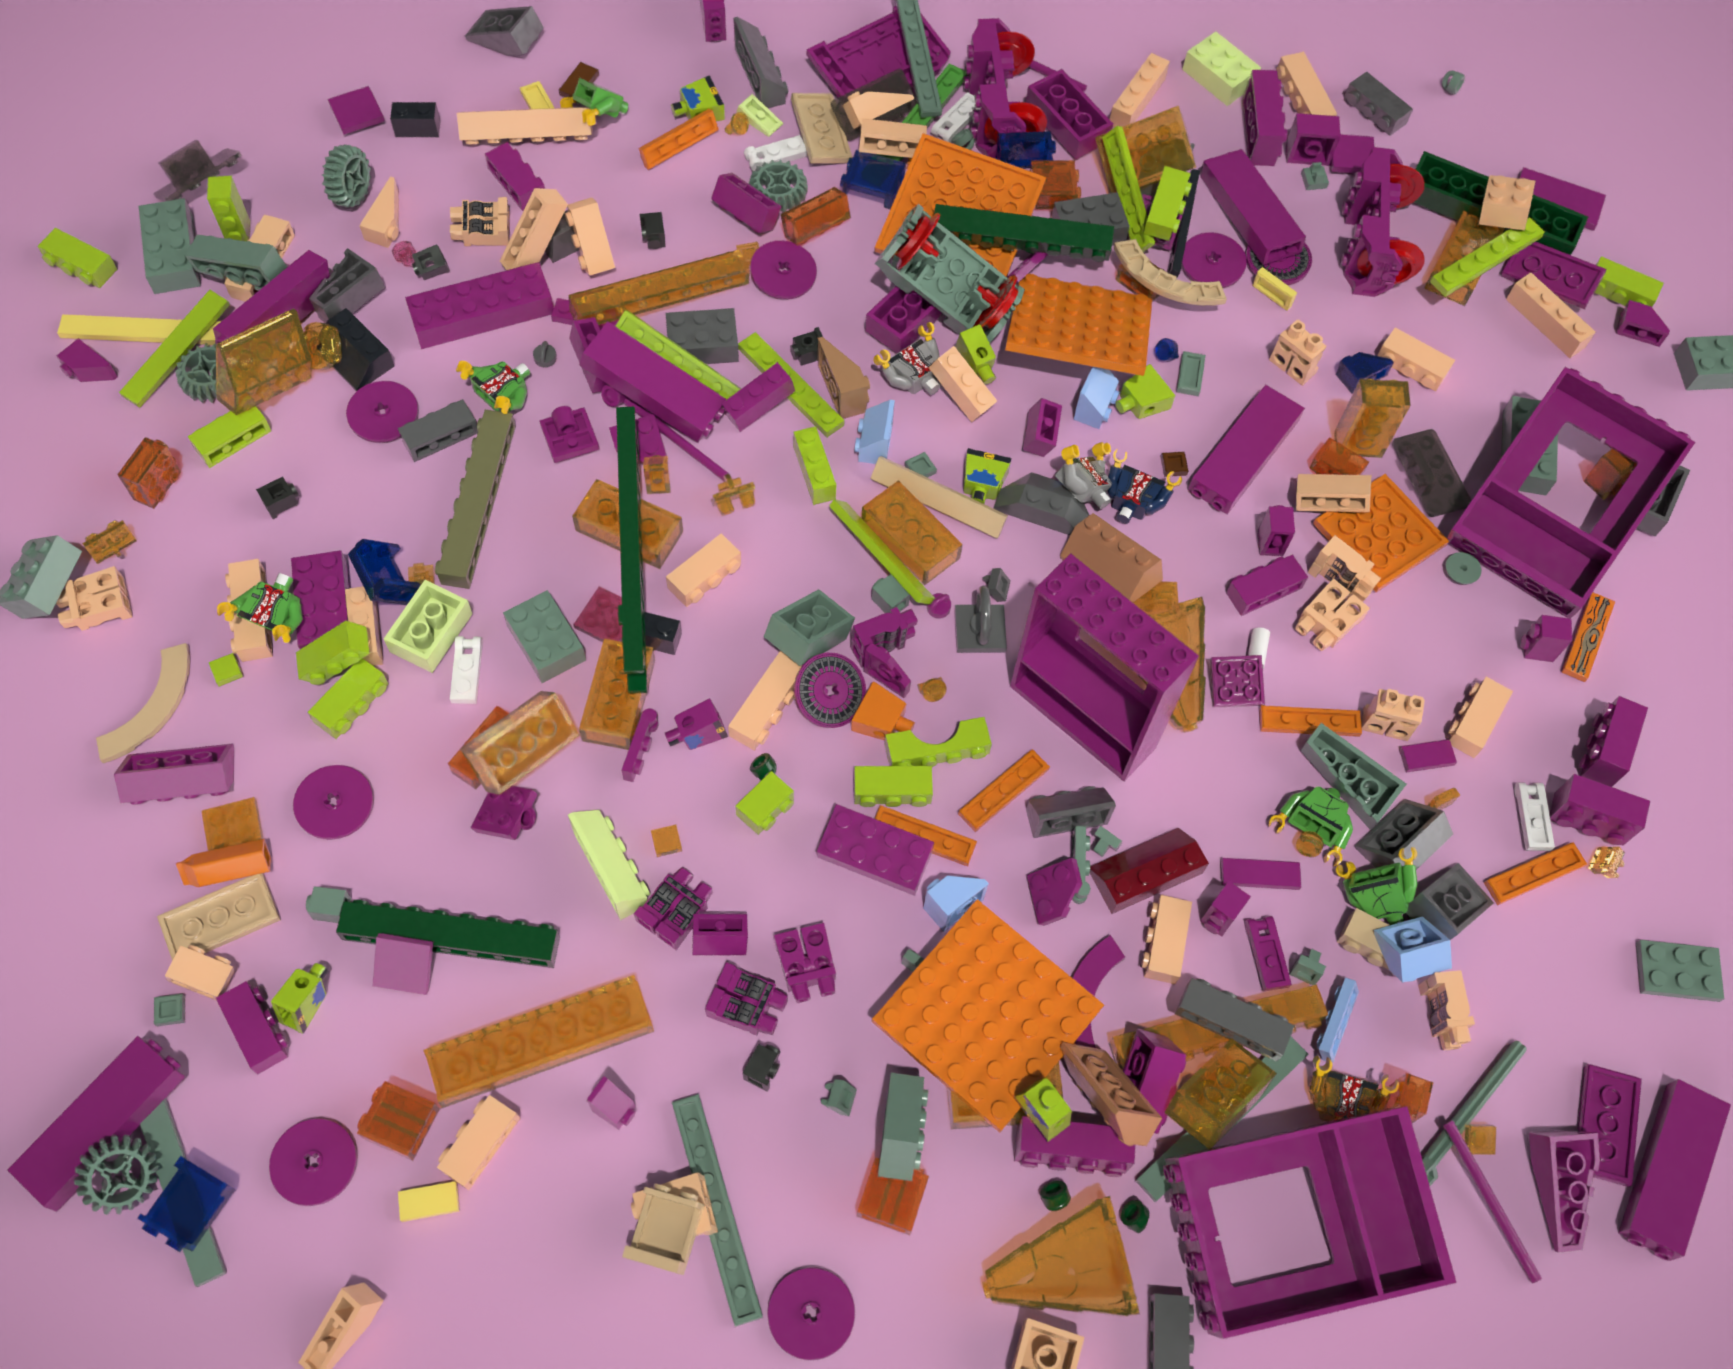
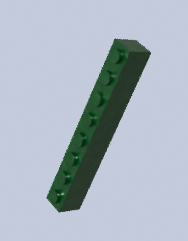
[934,204,1114,262]
[336,899,560,968]

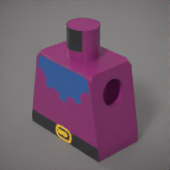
[665,698,728,750]

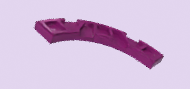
[1073,935,1125,1048]

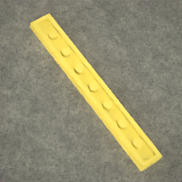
[57,314,221,345]

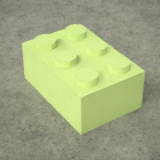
[1182,31,1261,106]
[384,580,472,673]

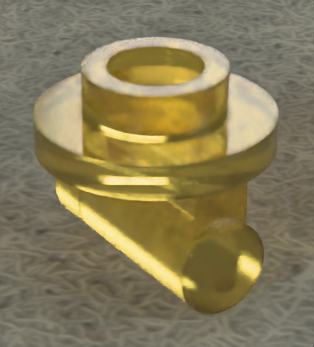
[724,112,749,135]
[917,677,947,702]

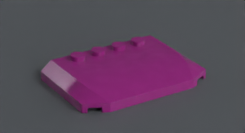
[806,6,951,104]

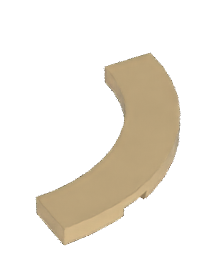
[1113,239,1227,305]
[96,643,190,764]

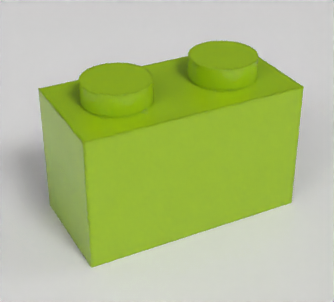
[735,771,794,835]

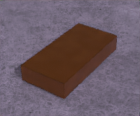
[559,62,599,97]

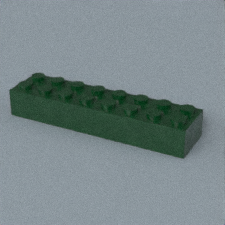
[1413,151,1588,255]

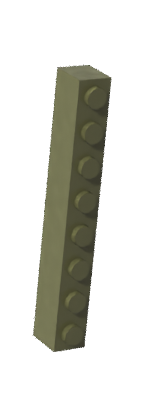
[435,409,516,589]

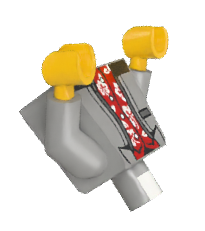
[873,322,940,395]
[1055,442,1112,509]

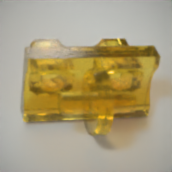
[711,474,756,516]
[82,520,137,564]

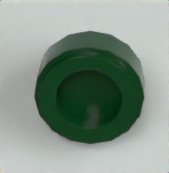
[750,753,777,780]
[1040,1180,1071,1211]
[1120,1200,1150,1233]

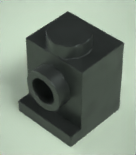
[639,212,666,249]
[412,244,450,281]
[790,327,823,366]
[256,476,299,519]
[743,1044,781,1092]

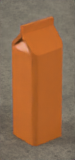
[176,839,271,887]

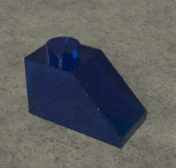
[1335,352,1394,394]

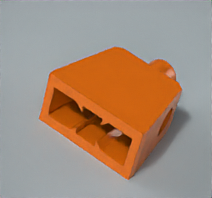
[851,681,915,741]

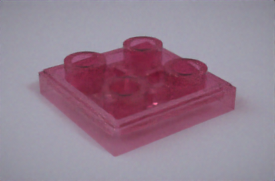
[573,586,622,649]

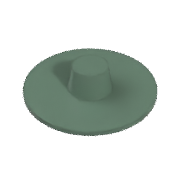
[1445,552,1482,584]

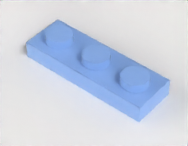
[1317,978,1359,1063]

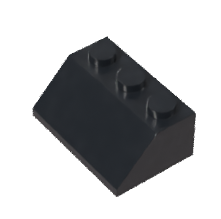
[314,308,395,391]

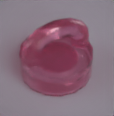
[392,241,416,267]

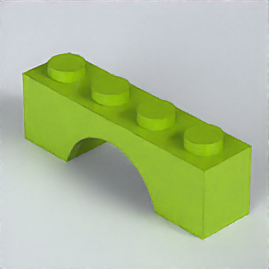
[884,717,992,767]

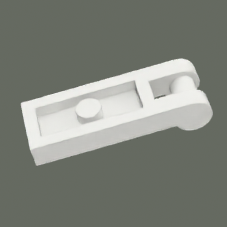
[931,92,976,143]
[744,135,808,171]
[450,636,483,704]
[1514,782,1555,851]

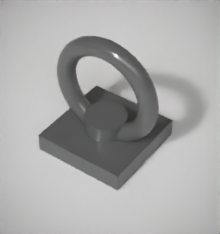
[955,585,1007,653]

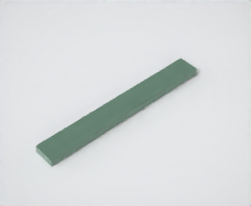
[895,0,942,118]
[1136,1036,1309,1202]
[672,1094,763,1327]
[140,1099,226,1287]

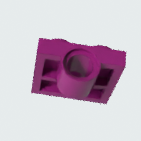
[539,406,600,463]
[470,783,538,840]

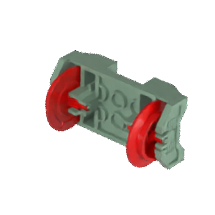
[874,204,1025,343]

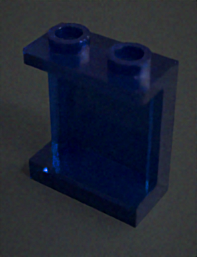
[995,131,1056,177]
[840,150,906,209]
[348,539,421,605]
[137,1156,236,1252]

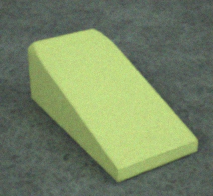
[736,94,783,137]

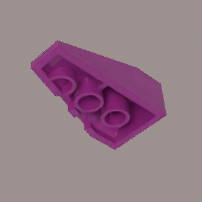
[1529,1131,1600,1253]

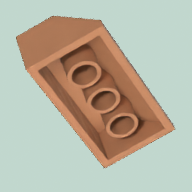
[1060,513,1163,603]
[1060,1042,1162,1146]

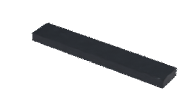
[1167,169,1200,278]

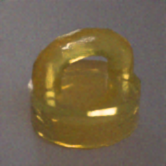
[1296,831,1324,857]

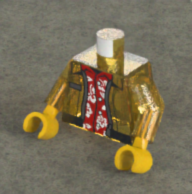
[1309,1055,1399,1122]

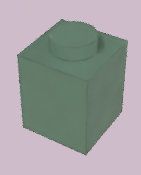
[871,574,910,613]
[306,886,352,923]

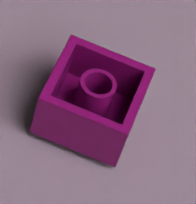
[1286,113,1341,166]

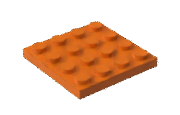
[1313,474,1449,593]

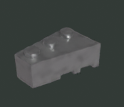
[309,248,385,323]

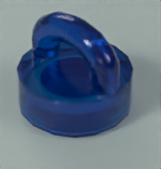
[1155,338,1179,362]

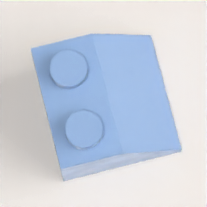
[1074,367,1120,429]
[855,400,895,464]
[923,876,989,932]
[1374,916,1452,983]

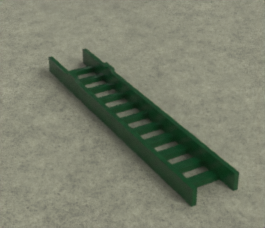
[616,406,647,694]

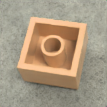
[1479,175,1535,230]
[1011,1318,1084,1369]

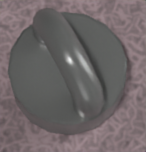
[533,341,557,367]

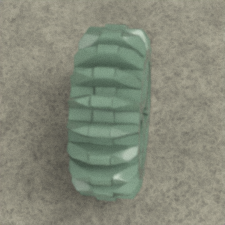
[322,144,371,207]
[749,159,808,214]
[175,343,243,403]
[74,1134,159,1215]

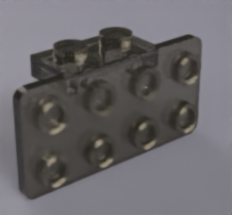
[830,69,917,141]
[154,140,242,201]
[1392,429,1471,517]

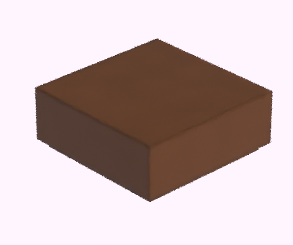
[1160,451,1189,477]

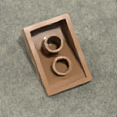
[818,337,870,419]

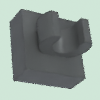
[983,568,1011,602]

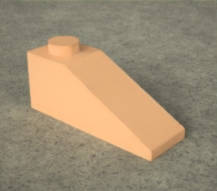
[842,91,914,129]
[359,176,399,248]
[298,1283,384,1369]

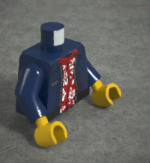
[1108,449,1182,524]

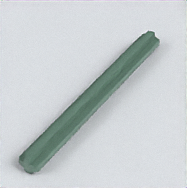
[1422,1040,1527,1166]

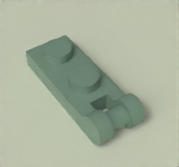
[1072,826,1091,904]

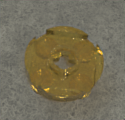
[297,322,342,370]

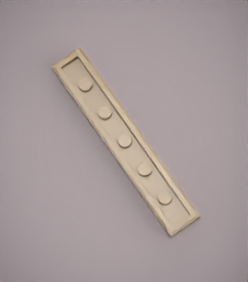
[870,456,1008,538]

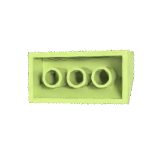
[568,810,650,920]

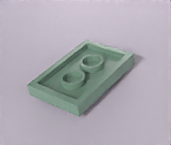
[1636,940,1724,1002]

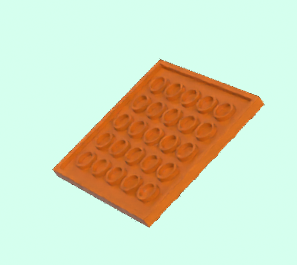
[874,133,1046,277]
[1005,274,1153,376]
[871,899,1104,1133]

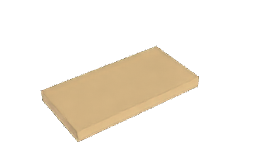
[791,93,853,163]
[157,874,280,961]

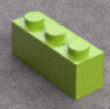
[1144,166,1192,241]
[207,176,250,241]
[37,227,117,288]
[1595,256,1664,307]
[187,400,271,468]
[793,426,836,505]
[296,620,370,685]
[307,658,389,739]
[854,766,933,807]

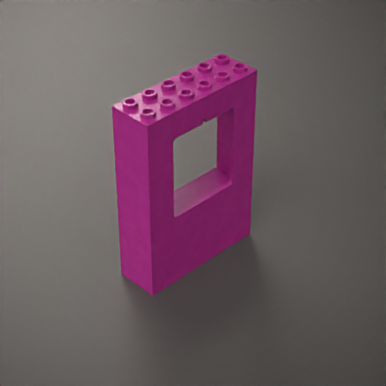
[1447,367,1696,619]
[1010,553,1199,782]
[1163,1106,1457,1339]

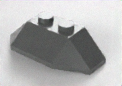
[993,472,1089,535]

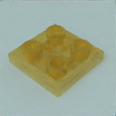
[201,797,263,851]

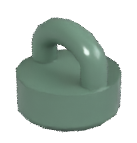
[1442,70,1465,95]
[952,128,975,150]

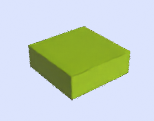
[208,653,243,687]

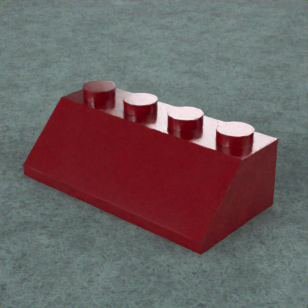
[1090,828,1209,914]

